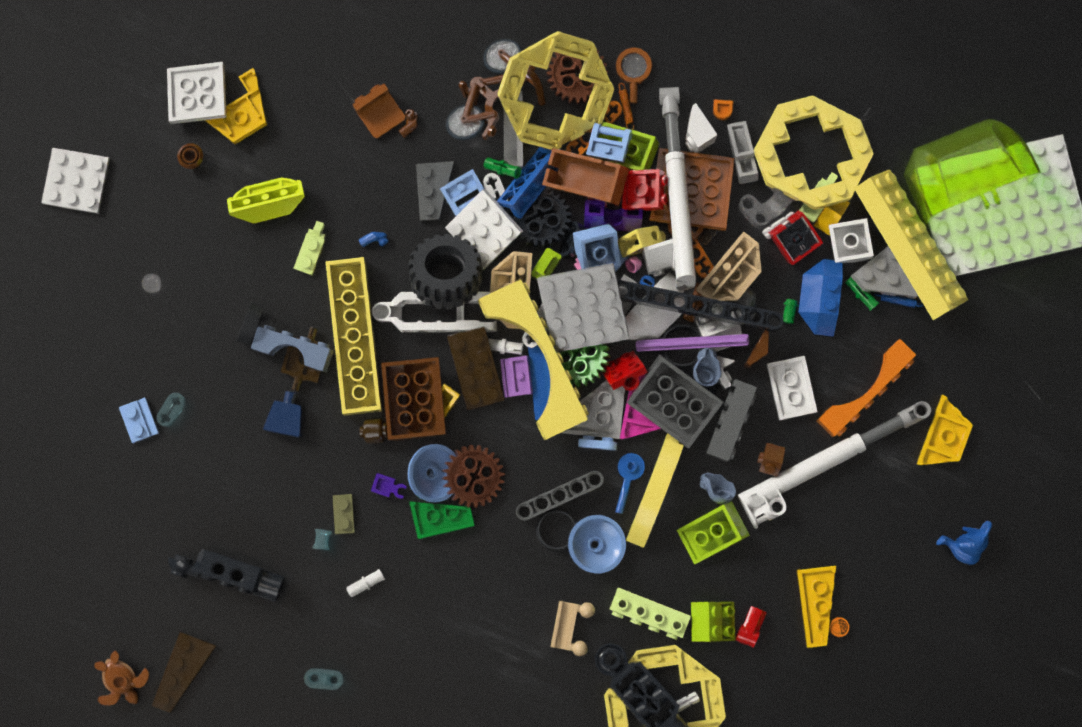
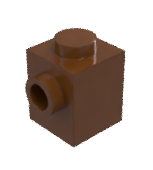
[757,443,785,477]

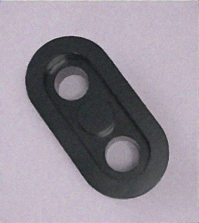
[559,221,584,259]

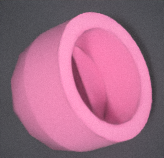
[625,256,642,273]

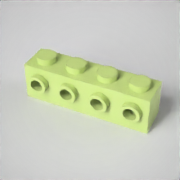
[610,588,691,640]

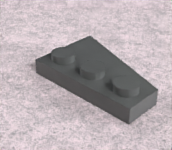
[416,161,454,222]

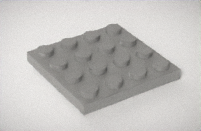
[537,263,629,352]

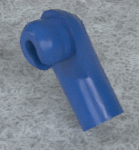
[359,232,389,247]

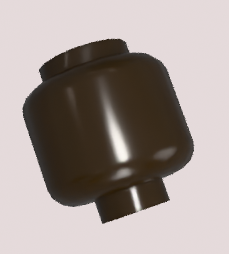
[359,418,388,444]

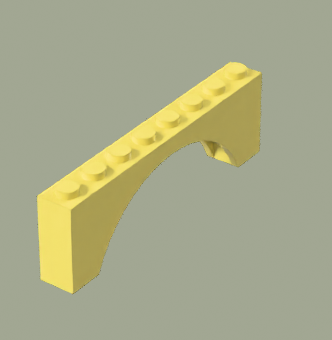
[478,279,589,440]

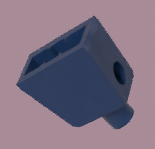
[263,391,303,438]

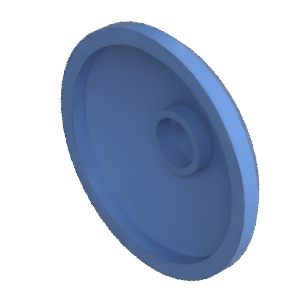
[408,444,461,502]
[568,515,626,573]

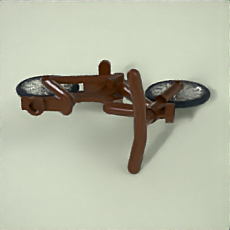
[446,39,546,141]

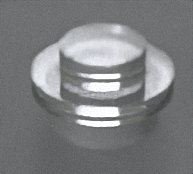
[142,274,161,293]

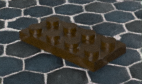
[447,326,505,410]

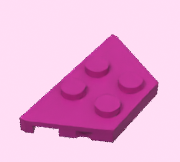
[620,374,661,440]

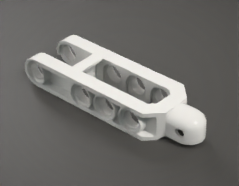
[372,292,497,332]

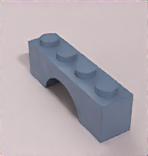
[251,325,334,373]

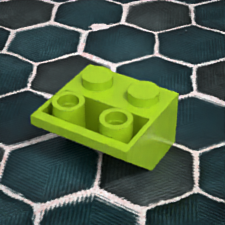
[691,602,735,642]

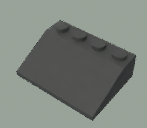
[627,355,723,448]

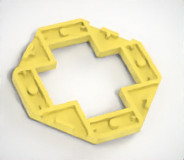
[497,31,614,150]
[754,96,873,210]
[604,645,726,727]

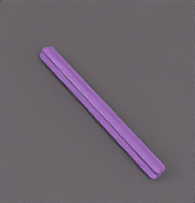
[636,334,749,352]

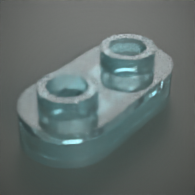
[304,668,344,690]

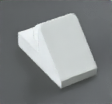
[717,356,735,391]

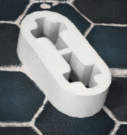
[483,173,508,208]

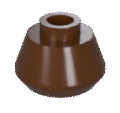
[177,143,203,169]

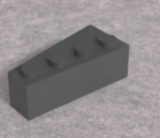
[705,379,757,462]

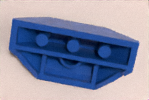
[798,259,843,337]

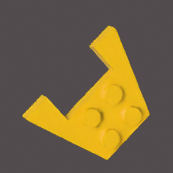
[205,68,267,144]

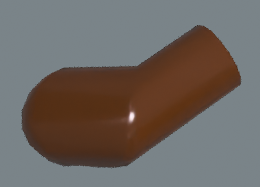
[398,109,418,138]

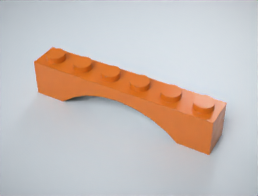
[817,339,916,437]

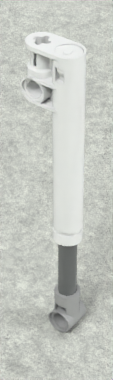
[659,87,696,290]
[738,401,931,529]

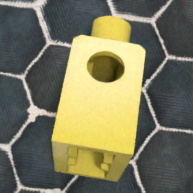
[618,226,666,258]

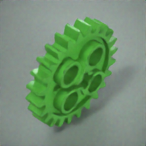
[556,343,611,387]

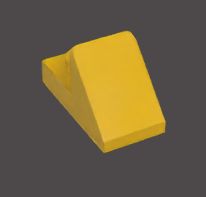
[813,201,850,236]

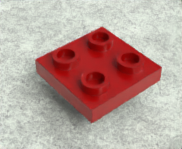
[601,351,648,391]

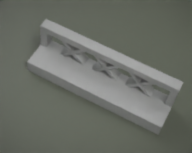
[504,91,523,169]

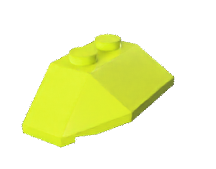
[227,178,305,224]

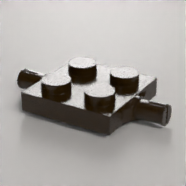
[281,327,322,392]

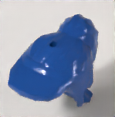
[936,521,992,565]

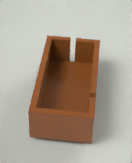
[542,148,629,206]

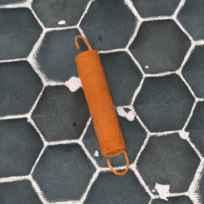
[619,83,634,130]

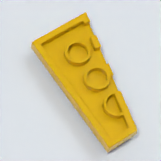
[797,566,836,648]

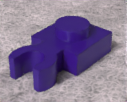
[371,473,407,499]

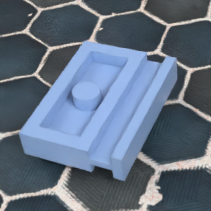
[119,397,159,443]

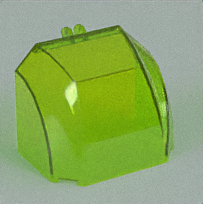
[903,119,1041,226]

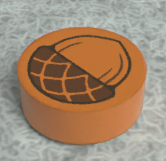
[829,617,849,637]

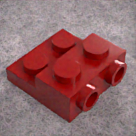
[622,169,668,211]

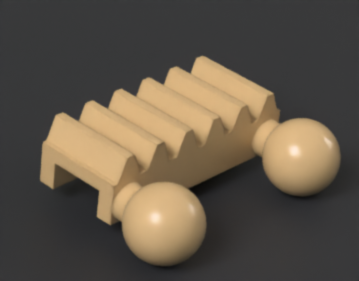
[551,601,595,656]

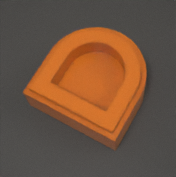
[713,100,733,120]

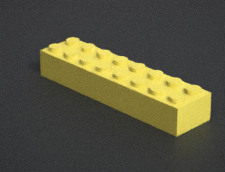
[854,169,968,320]
[326,257,382,416]

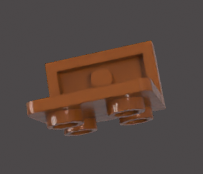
[352,84,405,139]

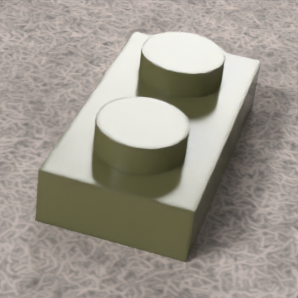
[333,494,355,534]

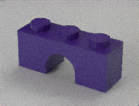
[584,200,643,231]

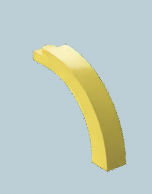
[626,433,683,548]

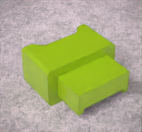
[531,248,561,282]

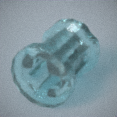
[312,529,332,551]

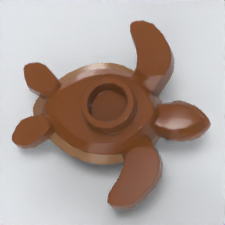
[94,651,149,705]

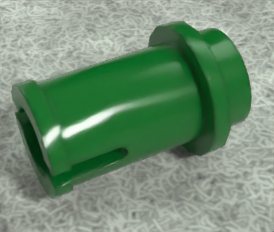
[783,299,799,324]

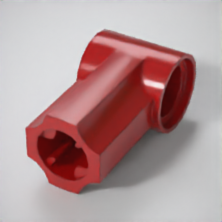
[735,606,767,648]

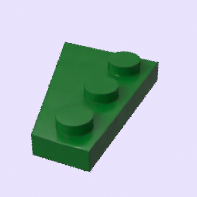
[409,501,475,539]

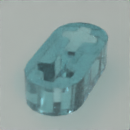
[157,393,185,427]

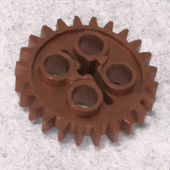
[547,50,608,104]
[442,445,505,508]

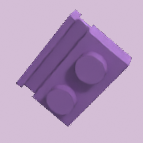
[500,356,533,398]

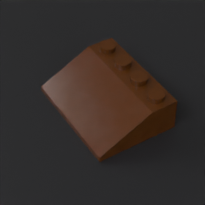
[381,357,446,441]

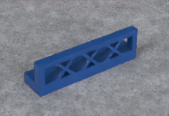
[497,147,558,219]
[528,345,550,420]

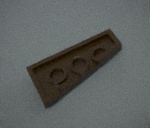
[152,632,217,713]

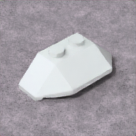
[625,272,684,340]

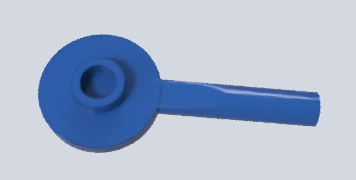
[615,453,645,514]

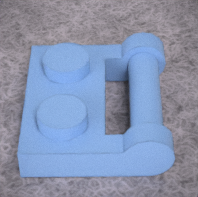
[586,123,632,163]
[440,169,484,216]

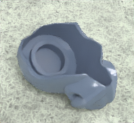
[693,348,722,386]
[700,472,736,504]

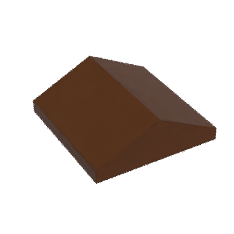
[744,330,769,369]

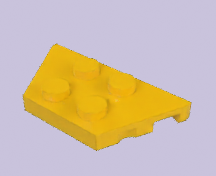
[916,395,973,465]

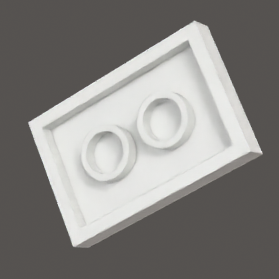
[766,356,817,420]

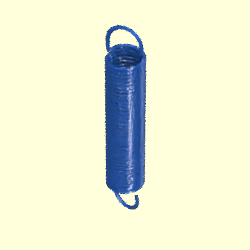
[875,294,923,308]

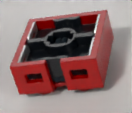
[768,210,823,265]

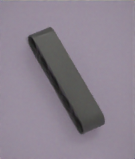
[516,471,604,521]

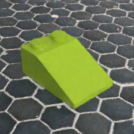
[592,121,659,171]
[677,502,750,565]

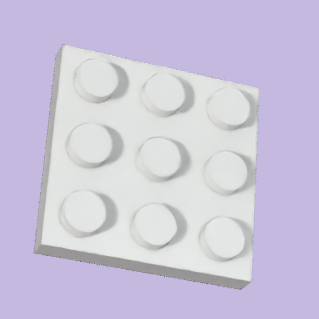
[167,62,226,124]
[42,148,110,214]
[445,189,523,270]

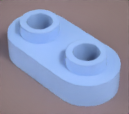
[578,435,617,451]

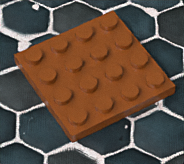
[650,148,734,231]

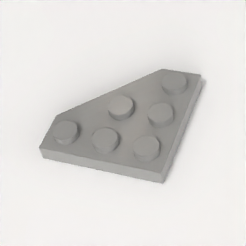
[851,246,918,299]
[562,380,625,440]

